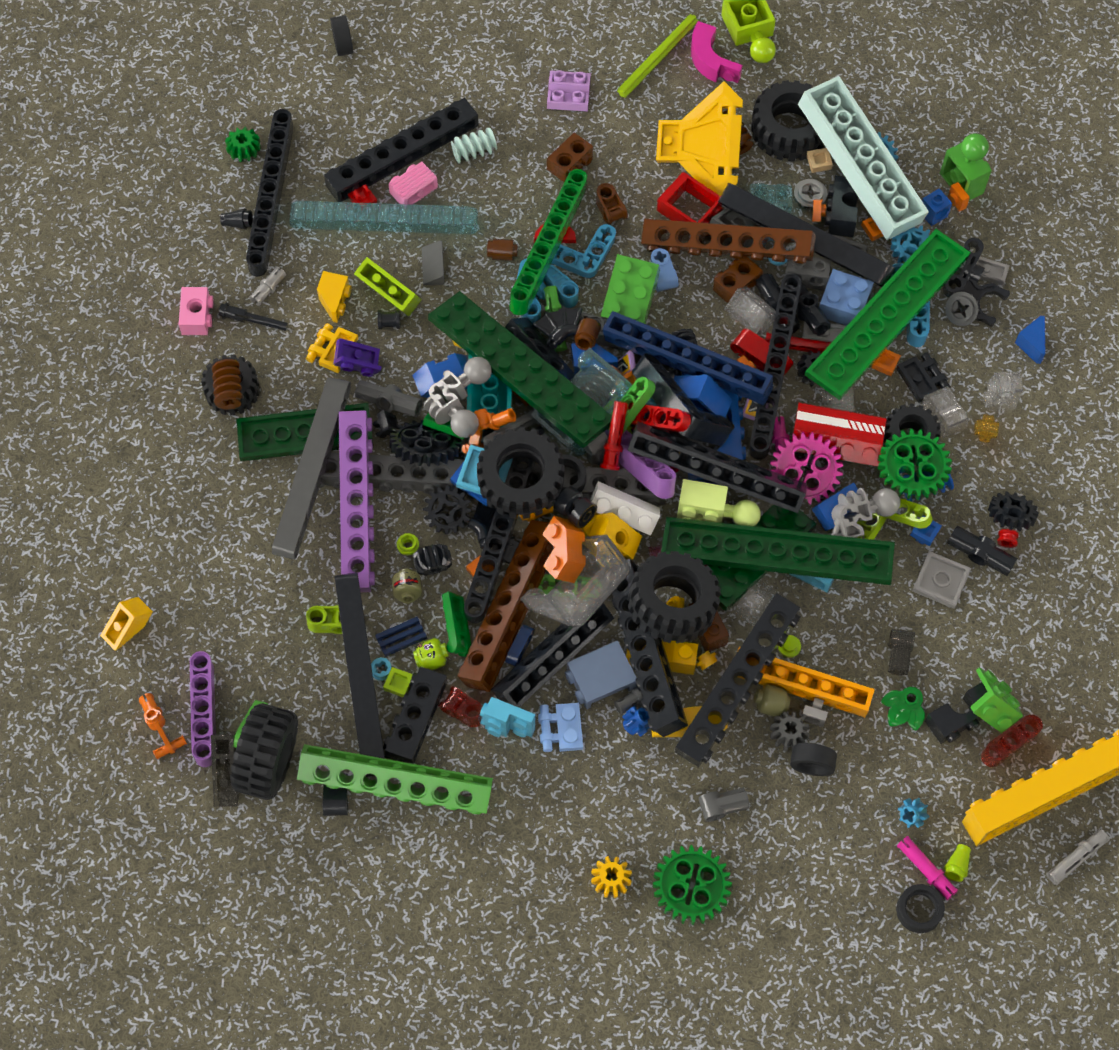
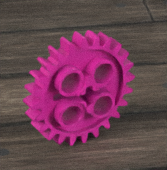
[770,432,843,505]

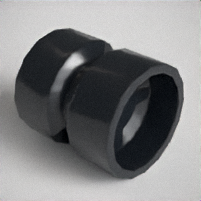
[554,486,597,528]

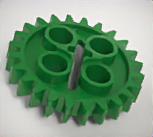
[877,429,952,500]
[652,845,732,925]

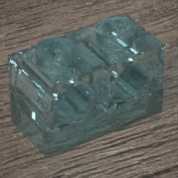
[749,183,792,214]

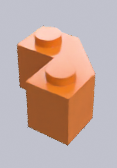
[542,516,586,583]

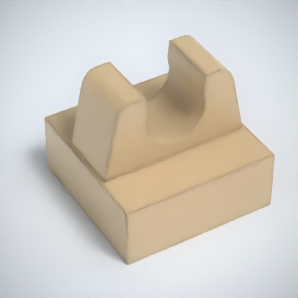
[807,148,833,173]

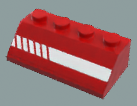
[791,402,887,467]

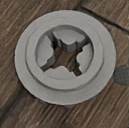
[794,179,827,209]

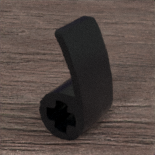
[323,773,348,816]

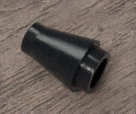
[220,208,253,230]

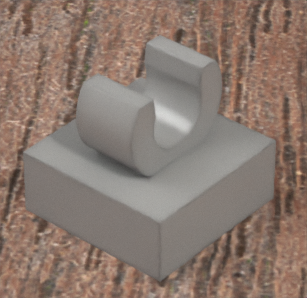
[802,698,828,727]

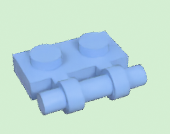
[538,703,583,752]

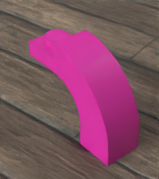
[691,21,743,83]

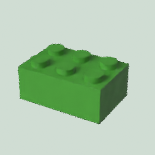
[601,254,660,324]

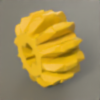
[591,856,632,898]

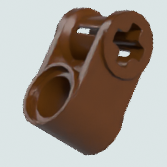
[596,183,628,225]

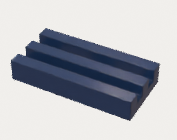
[375,617,427,657]

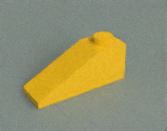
[626,641,698,675]

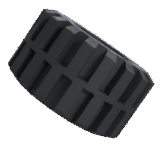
[201,355,260,416]
[883,404,941,465]

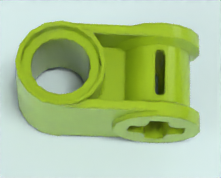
[306,605,342,634]

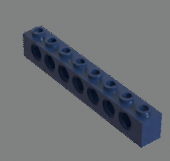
[603,311,773,405]

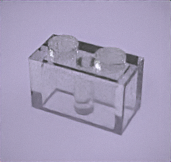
[724,287,776,335]

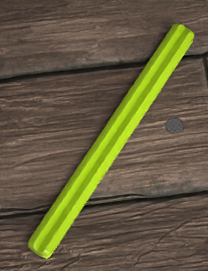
[617,14,698,98]

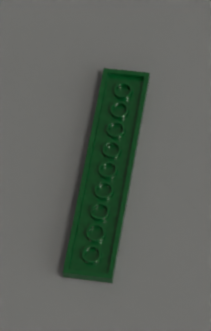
[428,291,612,448]
[661,517,895,585]

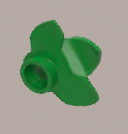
[881,687,925,731]

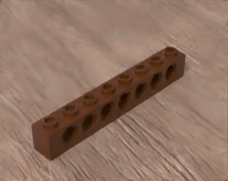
[641,219,816,264]
[458,520,555,692]

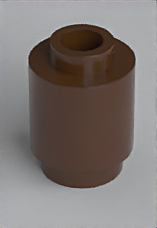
[487,239,518,261]
[574,318,601,350]

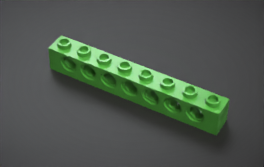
[297,744,493,814]

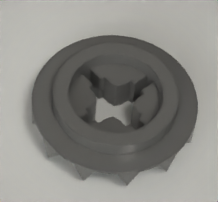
[945,291,980,326]

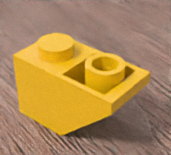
[317,271,352,323]

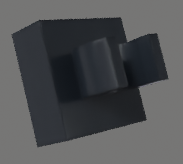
[373,410,398,438]

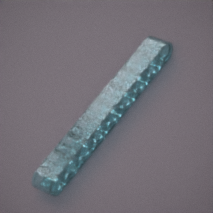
[289,201,478,234]

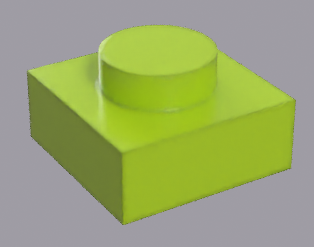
[383,667,413,697]

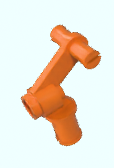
[462,408,516,454]
[139,693,187,760]

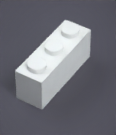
[590,481,660,536]

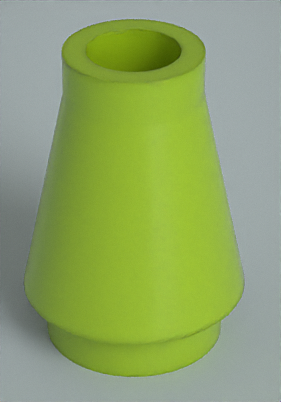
[944,844,971,882]

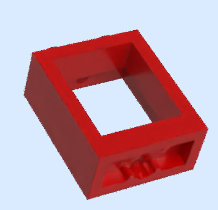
[657,172,723,223]

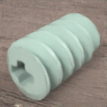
[451,127,497,164]

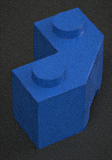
[412,353,468,398]

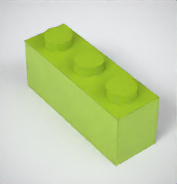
[354,257,422,316]

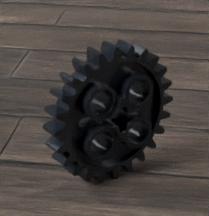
[389,420,462,467]

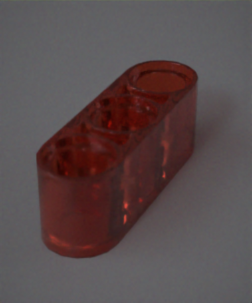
[981,714,1043,767]

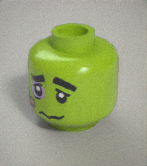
[413,638,450,670]

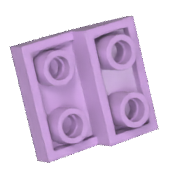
[547,70,591,112]

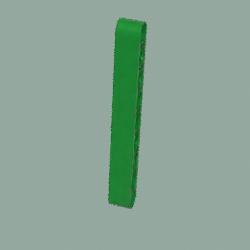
[509,169,587,316]

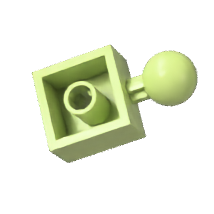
[677,479,761,526]

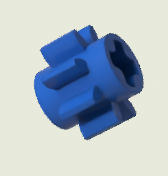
[623,706,650,737]

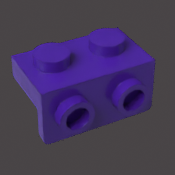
[333,338,382,377]

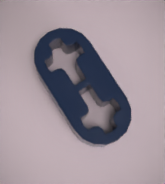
[505,624,535,667]

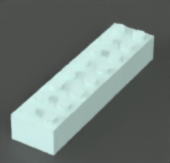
[798,76,929,240]

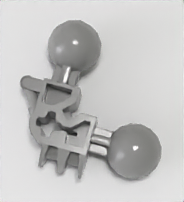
[424,357,492,438]
[831,488,900,538]

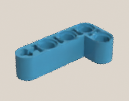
[891,263,930,347]

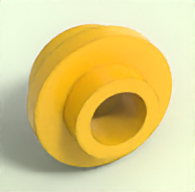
[696,650,718,671]

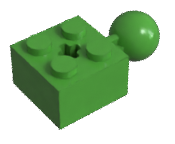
[940,133,992,201]

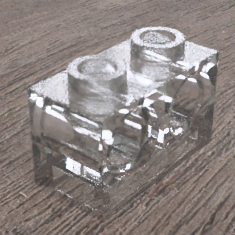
[983,372,1023,412]

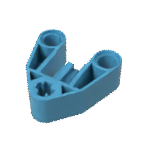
[517,258,579,324]

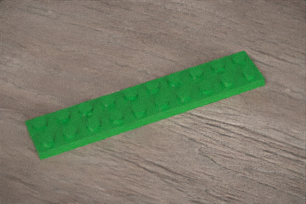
[805,229,971,400]

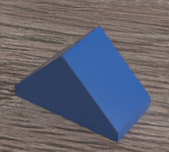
[1015,316,1045,364]

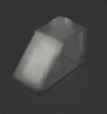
[735,580,780,628]

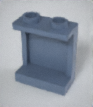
[565,640,637,709]

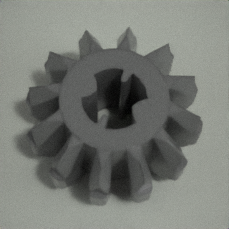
[770,711,810,752]

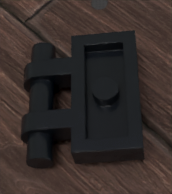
[896,352,951,403]

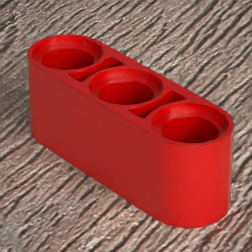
[730,328,794,375]

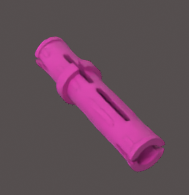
[897,836,958,901]

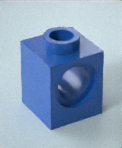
[922,189,952,226]

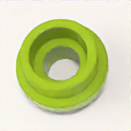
[397,533,419,556]

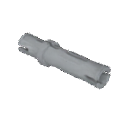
[1046,828,1110,886]

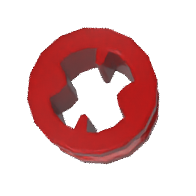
[997,529,1019,548]

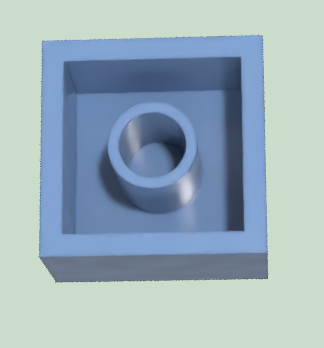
[819,269,874,326]

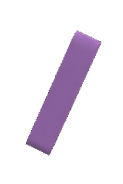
[605,430,676,499]
[190,651,216,767]

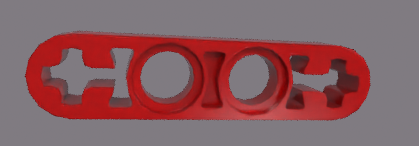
[627,403,691,432]

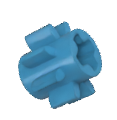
[898,798,930,828]

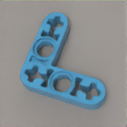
[551,224,616,278]

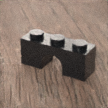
[825,175,858,238]
[925,682,988,744]

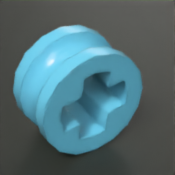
[371,657,392,681]

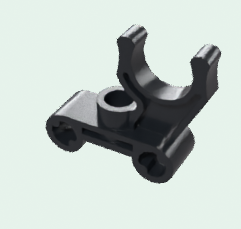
[943,237,1010,327]

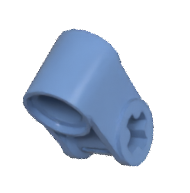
[651,248,679,292]

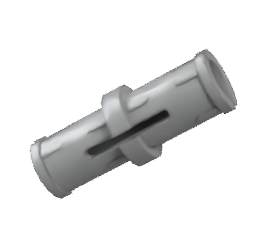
[249,266,286,306]

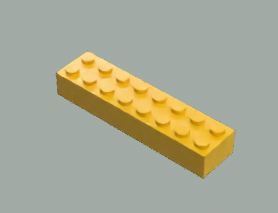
[962,730,1119,847]

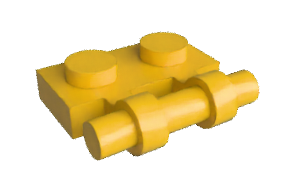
[306,323,358,373]

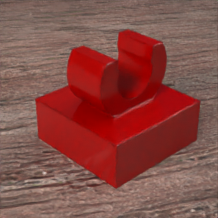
[348,184,377,213]

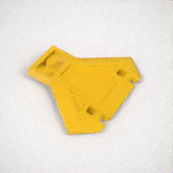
[656,81,743,196]

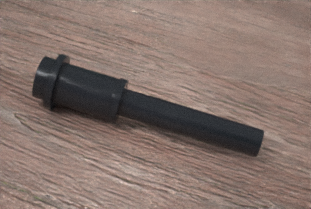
[218,302,288,331]

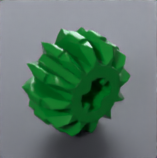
[225,126,261,162]

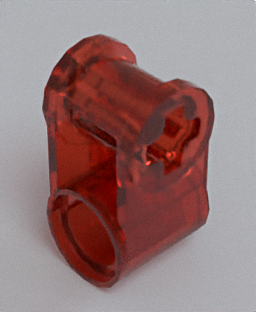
[438,686,482,727]

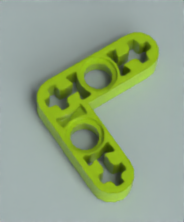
[857,498,933,540]

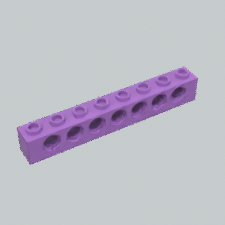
[339,411,375,592]

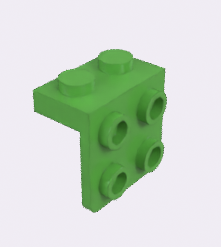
[971,667,1023,734]

